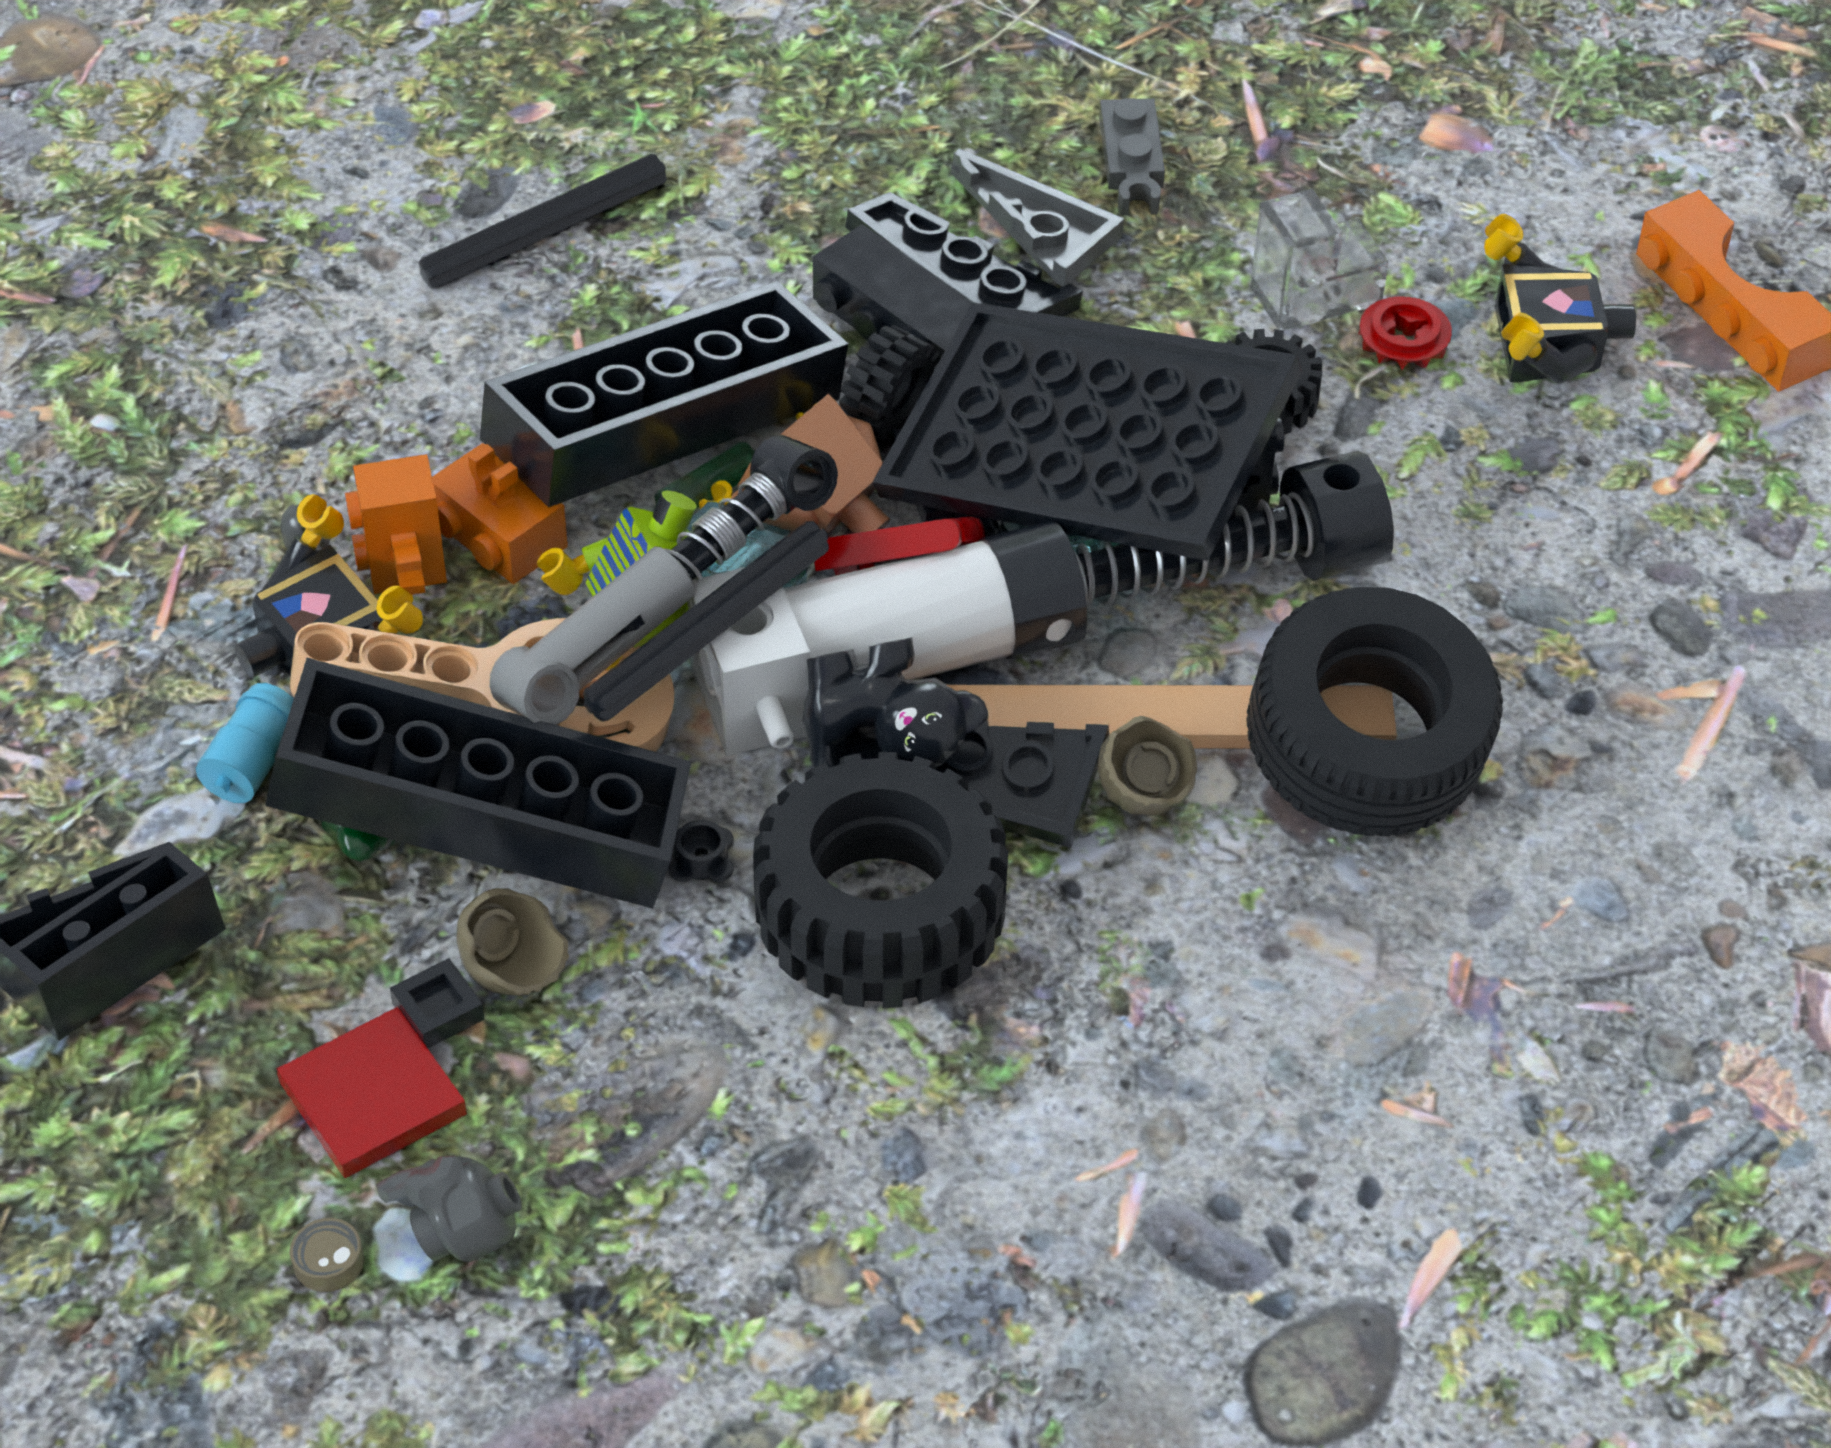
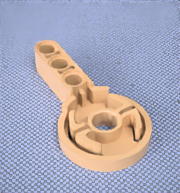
[290,618,675,752]

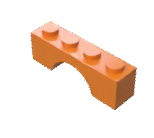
[1636,190,1831,392]

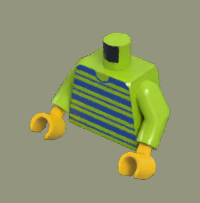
[537,490,697,670]

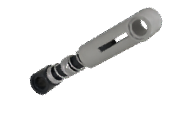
[490,435,838,725]

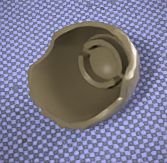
[1098,716,1197,816]
[456,888,569,996]

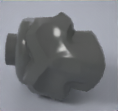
[376,1155,522,1263]

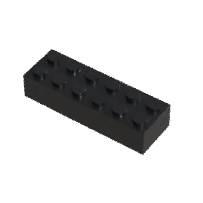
[480,281,849,508]
[265,658,691,909]

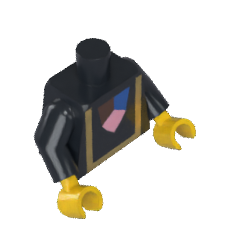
[1484,214,1636,383]
[234,494,423,678]

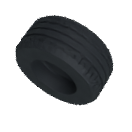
[1246,587,1503,836]

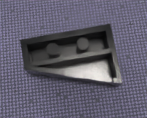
[0,842,226,1041]

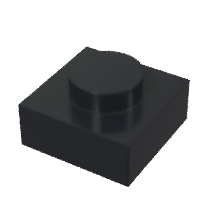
[390,958,485,1048]

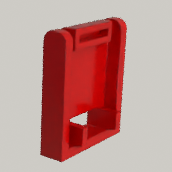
[814,517,985,576]

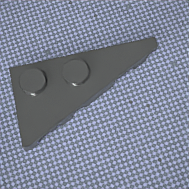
[951,148,1124,287]

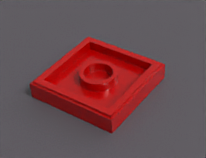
[276,1006,467,1179]

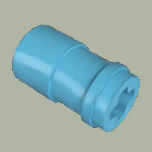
[195,683,294,803]

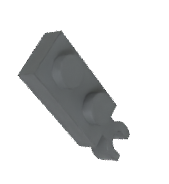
[1099,98,1165,215]

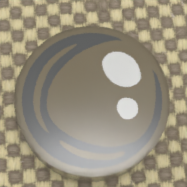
[289,1218,365,1292]

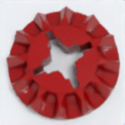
[1358,296,1452,370]

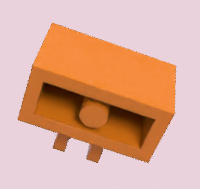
[432,443,568,585]
[345,454,447,595]

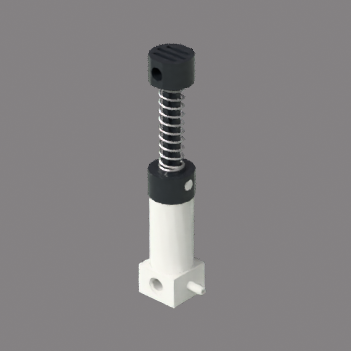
[687,451,1394,756]

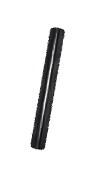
[418,154,667,289]
[583,521,829,722]

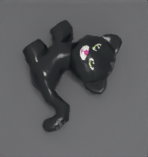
[802,637,988,768]

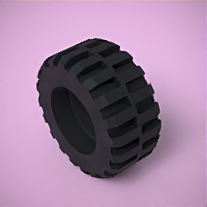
[753,752,1008,1009]

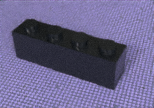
[812,224,973,365]

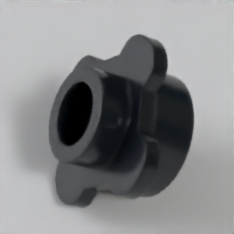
[668,820,734,882]

